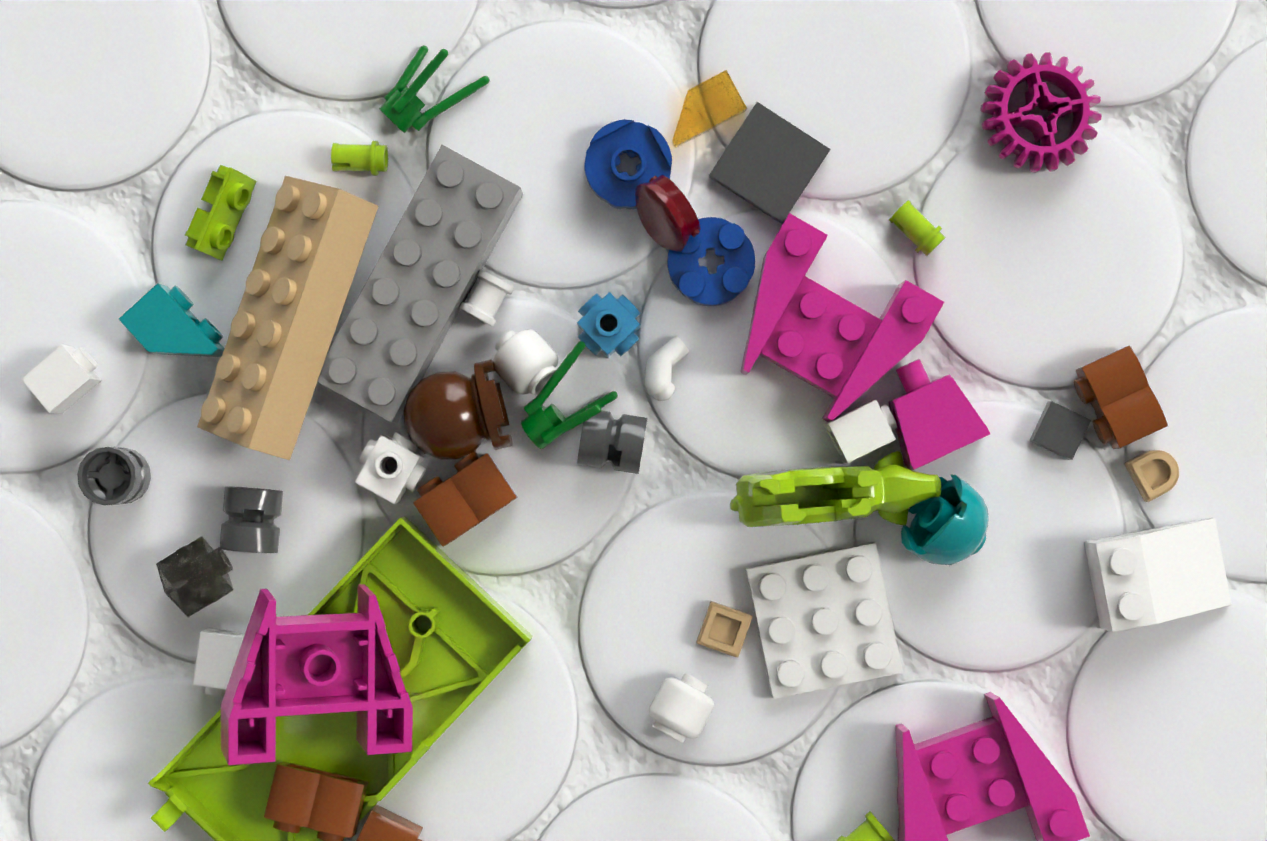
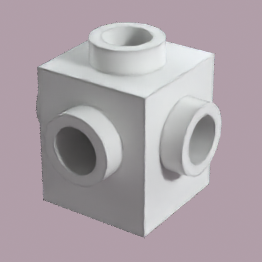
[355,432,426,504]

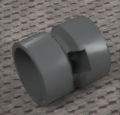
[577,408,647,474]
[77,447,151,505]
[219,486,283,553]

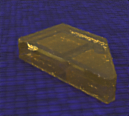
[672,70,747,148]

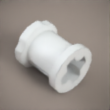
[459,269,514,327]

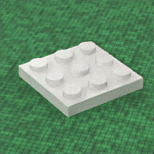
[746,542,903,700]

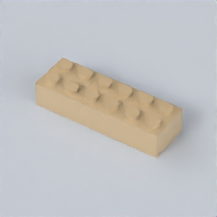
[197,176,379,460]

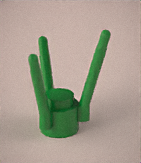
[379,45,490,133]
[521,341,618,449]

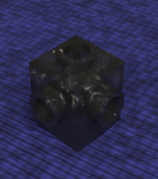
[156,536,234,617]

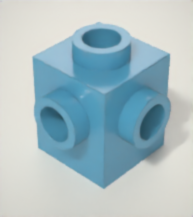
[577,292,641,358]

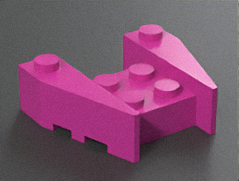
[740,213,945,422]
[221,584,413,765]
[895,692,1090,841]

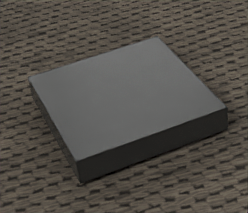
[709,102,831,224]

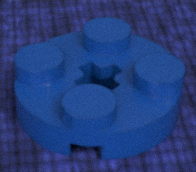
[584,119,672,209]
[667,217,755,306]

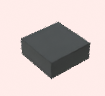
[1029,401,1091,460]

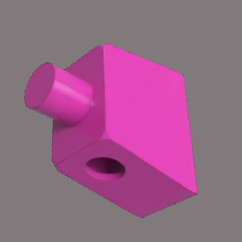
[889,359,990,470]

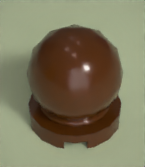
[404,359,513,460]

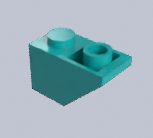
[119,283,225,357]

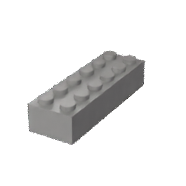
[317,145,523,424]

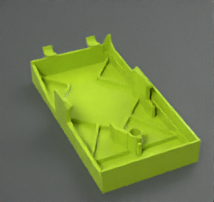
[148,516,533,841]

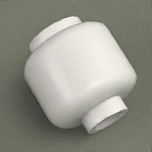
[493,329,558,395]
[649,673,714,743]

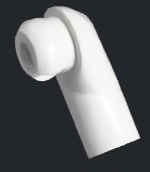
[644,335,690,401]

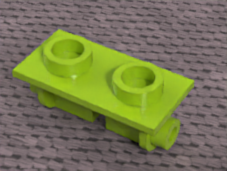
[185,165,257,261]

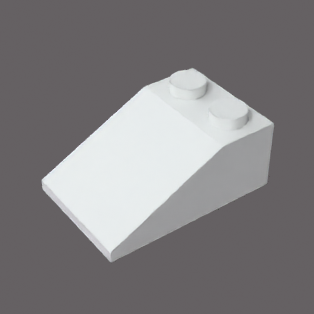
[1084,518,1232,632]

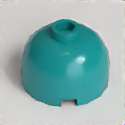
[901,474,989,565]

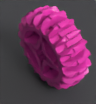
[980,52,1102,173]

